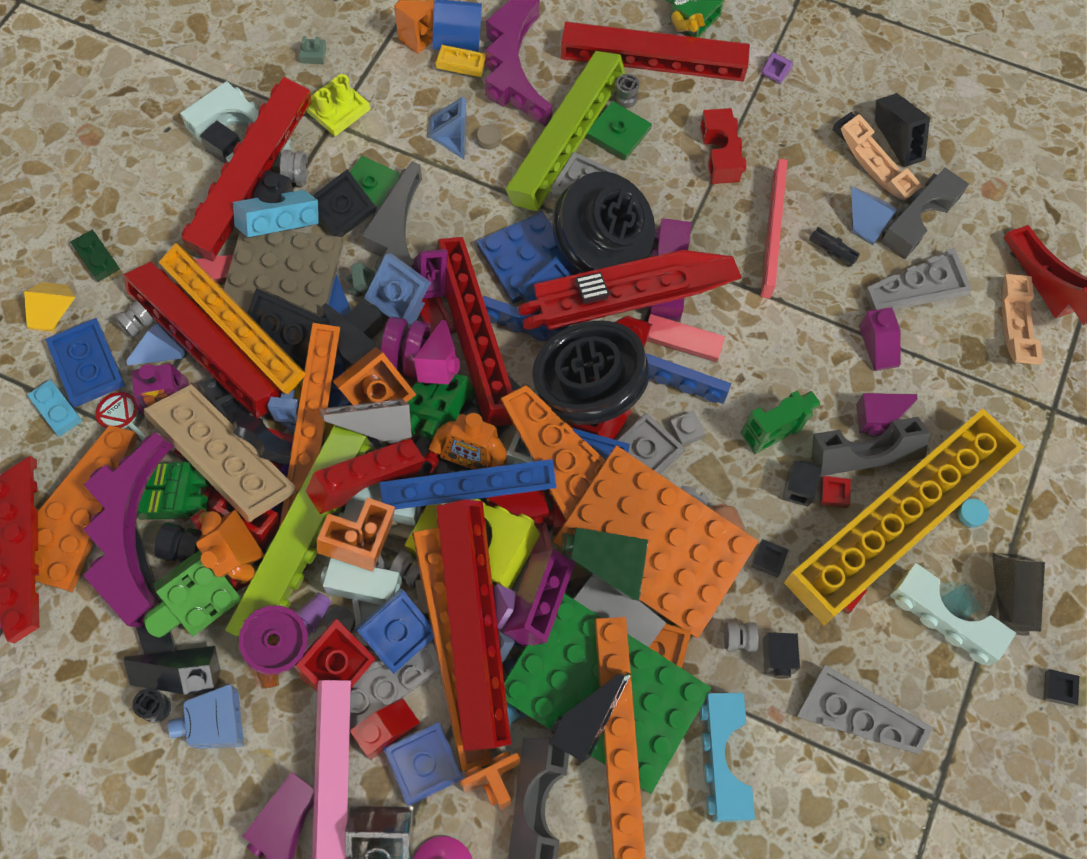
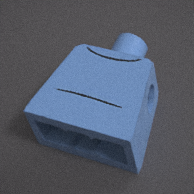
[168,685,244,749]

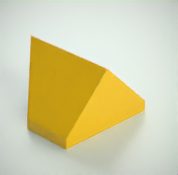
[24,282,76,332]

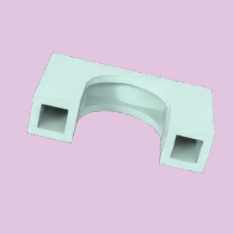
[180,81,291,170]
[321,483,421,605]

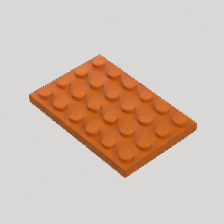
[552,445,759,639]

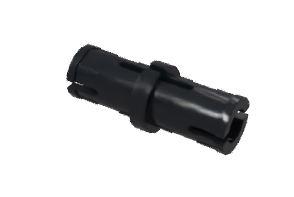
[809,226,860,267]

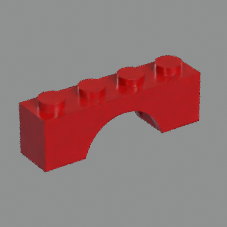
[306,438,425,514]

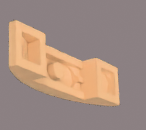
[841,114,923,201]
[1002,274,1043,365]

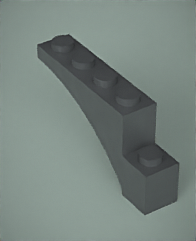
[361,161,422,272]

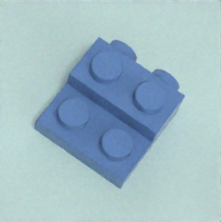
[364,254,431,326]

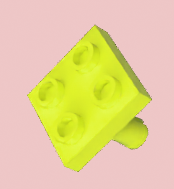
[306,74,371,137]

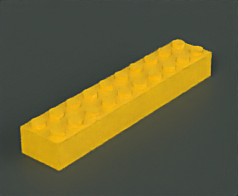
[784,408,1024,626]

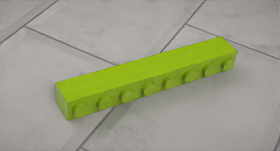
[506,51,625,211]
[225,425,371,644]

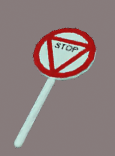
[96,392,146,440]

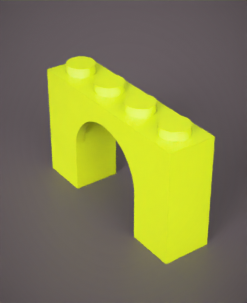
[404,499,540,589]

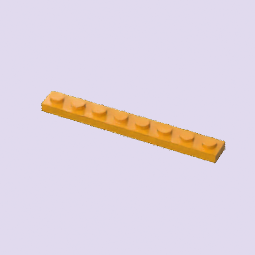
[159,243,306,394]

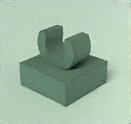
[299,36,326,64]
[346,262,375,296]

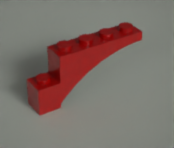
[1003,225,1087,325]

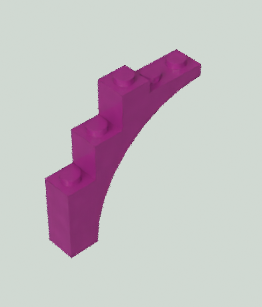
[485,0,552,126]
[83,432,174,628]
[242,772,314,859]

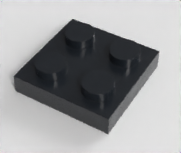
[312,169,377,237]

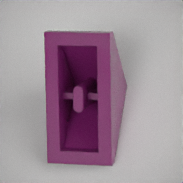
[413,249,447,298]

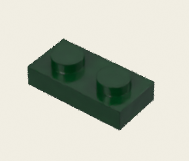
[70,229,120,282]

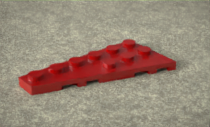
[0,456,40,644]

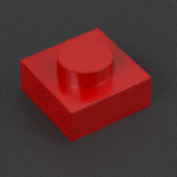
[820,476,851,508]

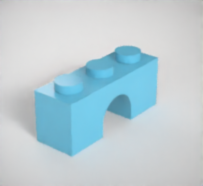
[233,190,318,237]

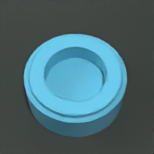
[958,499,989,528]

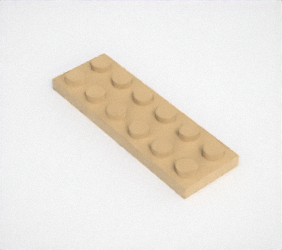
[144,384,296,522]

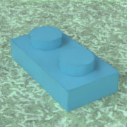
[27,379,82,437]

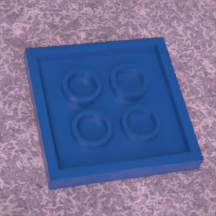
[477,211,579,304]

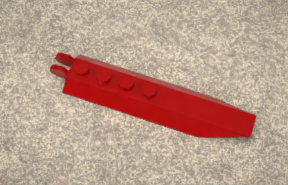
[518,250,742,330]

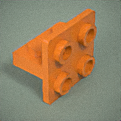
[460,751,520,810]

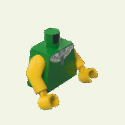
[666,0,724,38]

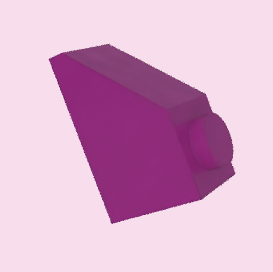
[859,307,901,371]
[856,393,918,436]

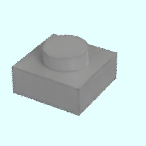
[669,411,706,446]

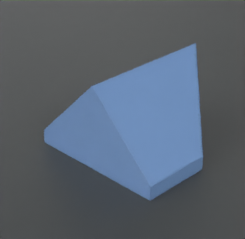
[428,97,467,160]
[851,186,899,245]
[126,323,187,366]

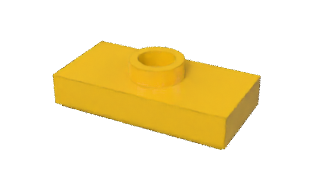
[435,45,486,77]

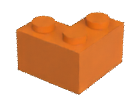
[394,0,434,54]
[317,497,395,572]

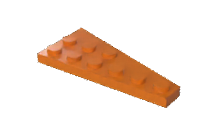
[501,385,605,521]
[35,425,139,593]

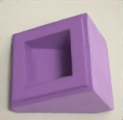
[761,52,794,84]
[493,584,516,631]

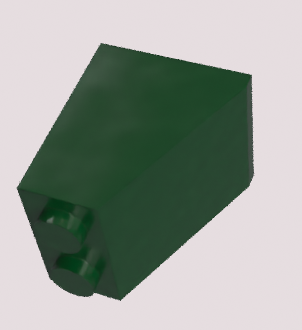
[560,527,648,601]

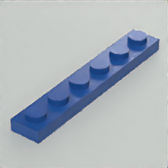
[380,459,557,510]

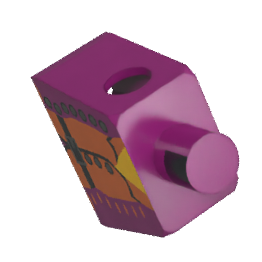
[132,364,189,414]

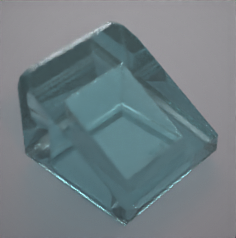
[941,584,983,620]

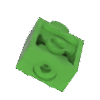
[144,550,241,637]

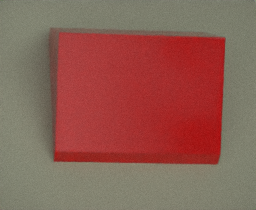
[294,619,376,692]

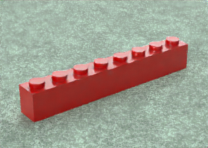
[561,21,750,82]
[182,76,311,261]
[436,237,513,427]
[124,262,282,419]
[437,499,512,751]

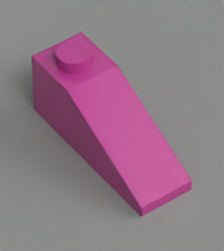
[414,320,460,384]

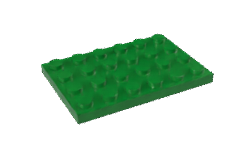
[504,593,712,794]

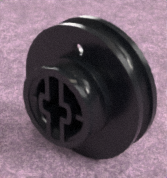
[552,172,655,273]
[532,320,650,425]

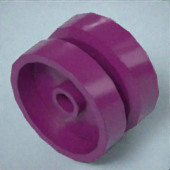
[381,316,431,380]
[239,606,308,675]

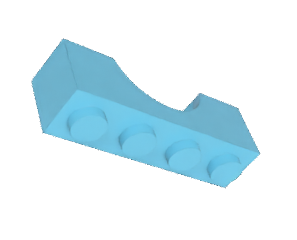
[699,693,755,822]

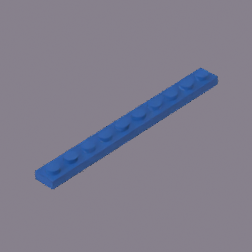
[483,295,732,404]

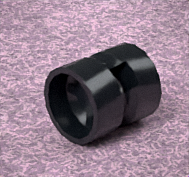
[154,522,202,564]

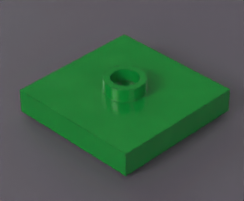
[586,101,652,160]
[350,156,400,214]

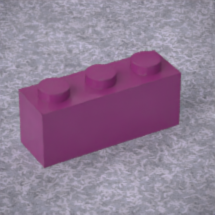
[503,549,574,647]

